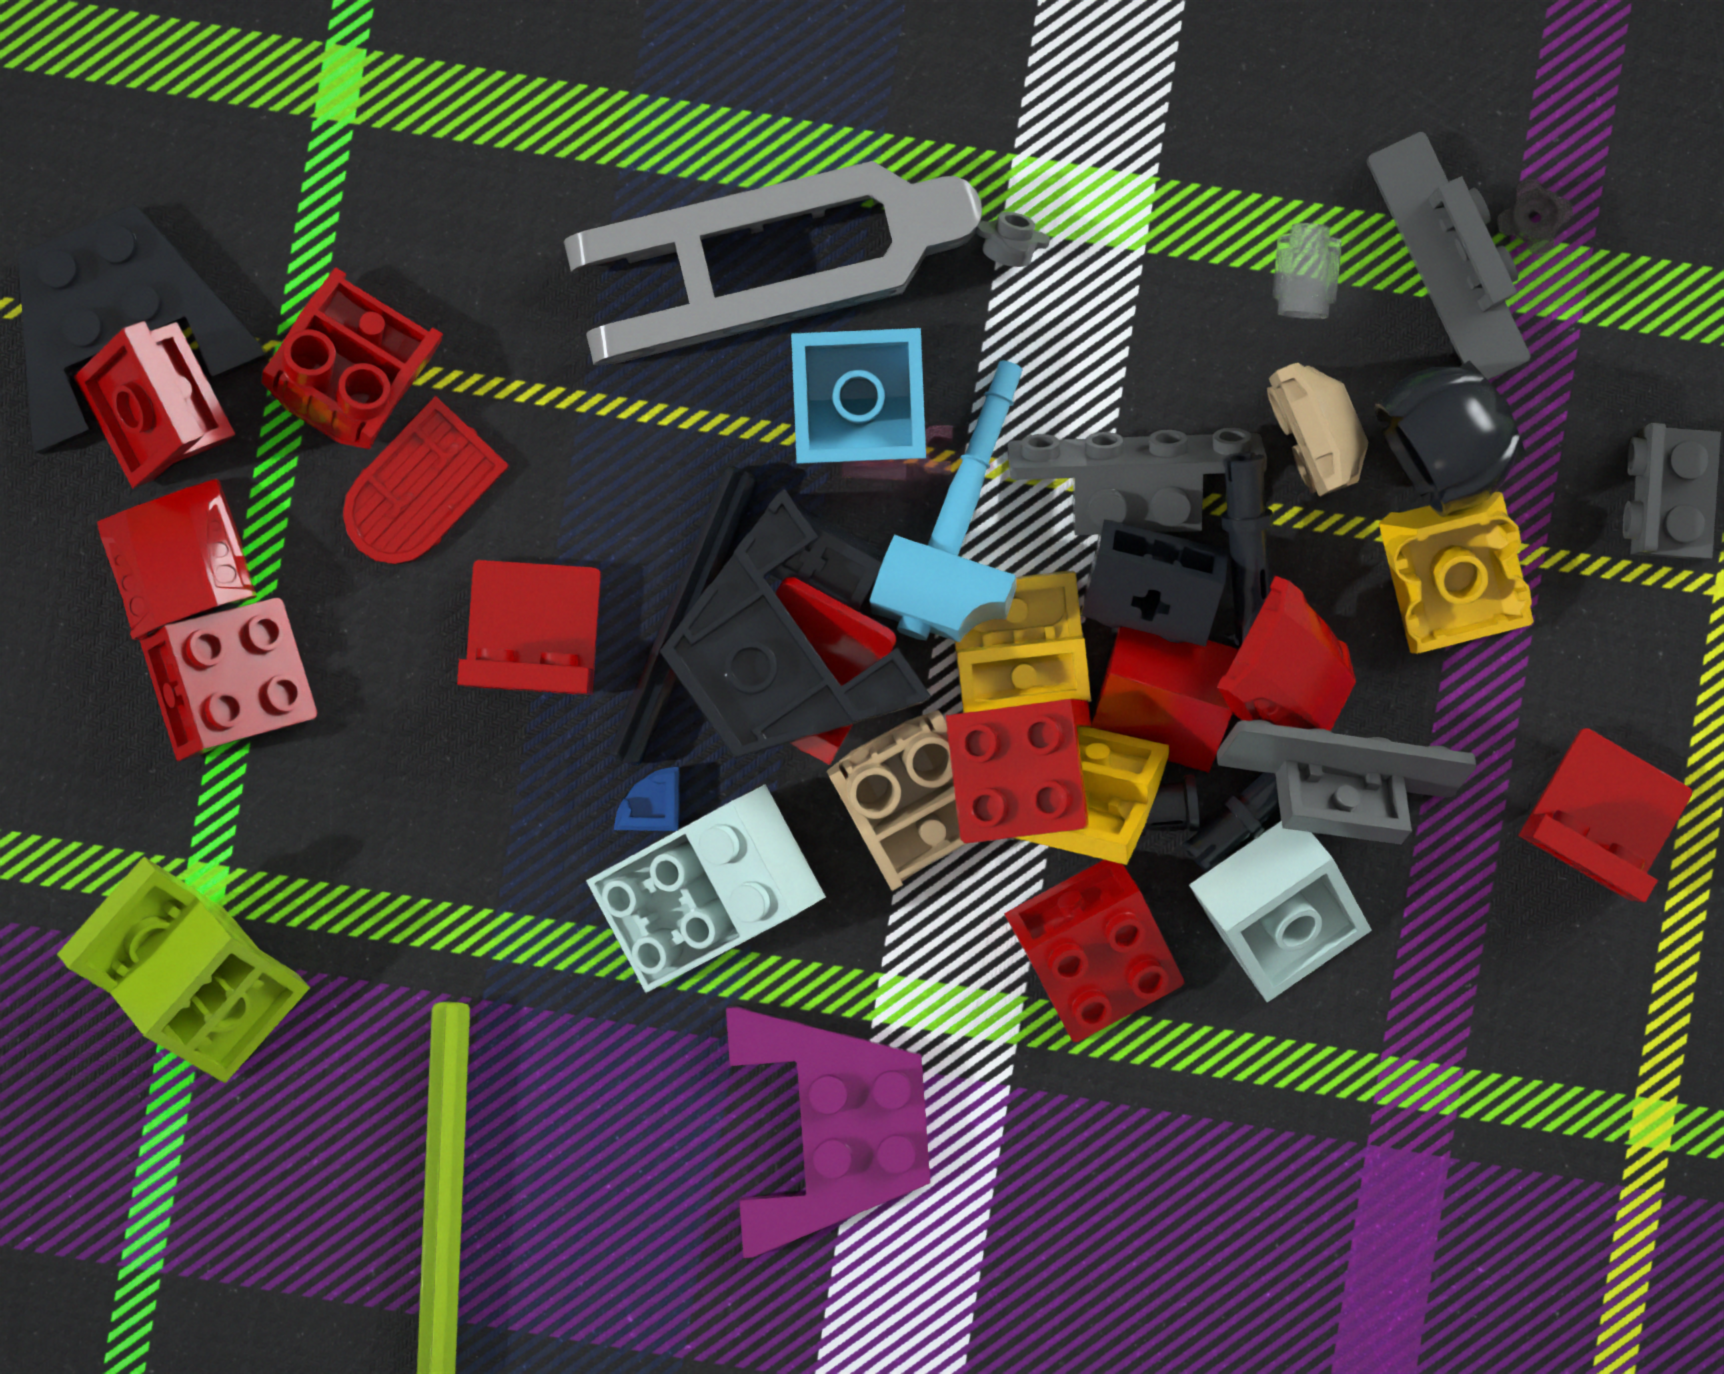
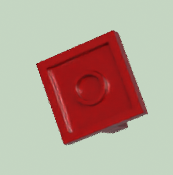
[74,321,235,489]

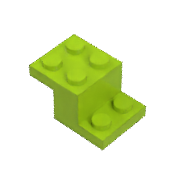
[57,857,310,1083]

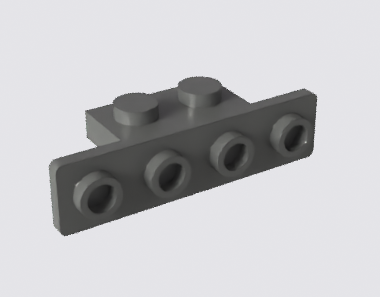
[1367,132,1530,380]
[1008,428,1267,535]
[1217,720,1477,844]

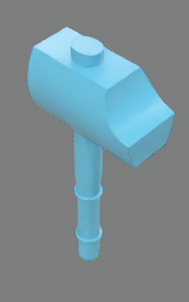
[870,360,1023,642]

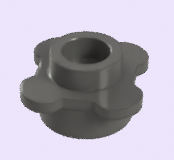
[975,212,1050,267]

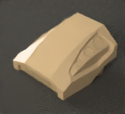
[1267,363,1369,497]
[827,710,968,891]

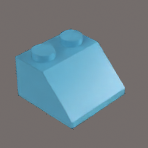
[791,328,926,464]

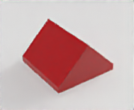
[1089,627,1239,773]

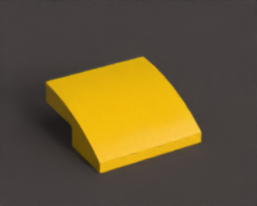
[955,570,1091,713]
[1016,727,1169,865]

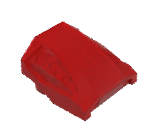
[262,267,443,449]
[97,479,257,641]
[1217,576,1356,731]

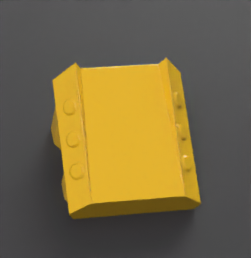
[1379,492,1534,654]

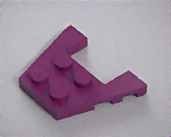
[726,1006,931,1258]

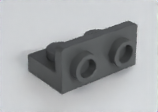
[1623,423,1721,560]

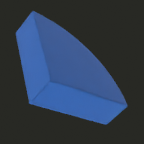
[614,767,680,831]

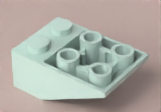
[586,784,826,993]

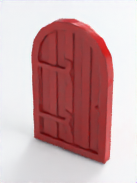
[343,396,510,565]

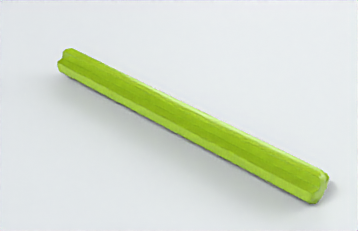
[417,1001,470,1374]

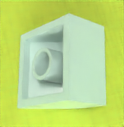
[1189,822,1372,1002]

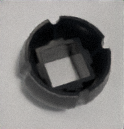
[1374,360,1526,517]

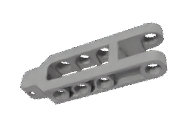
[564,161,982,366]

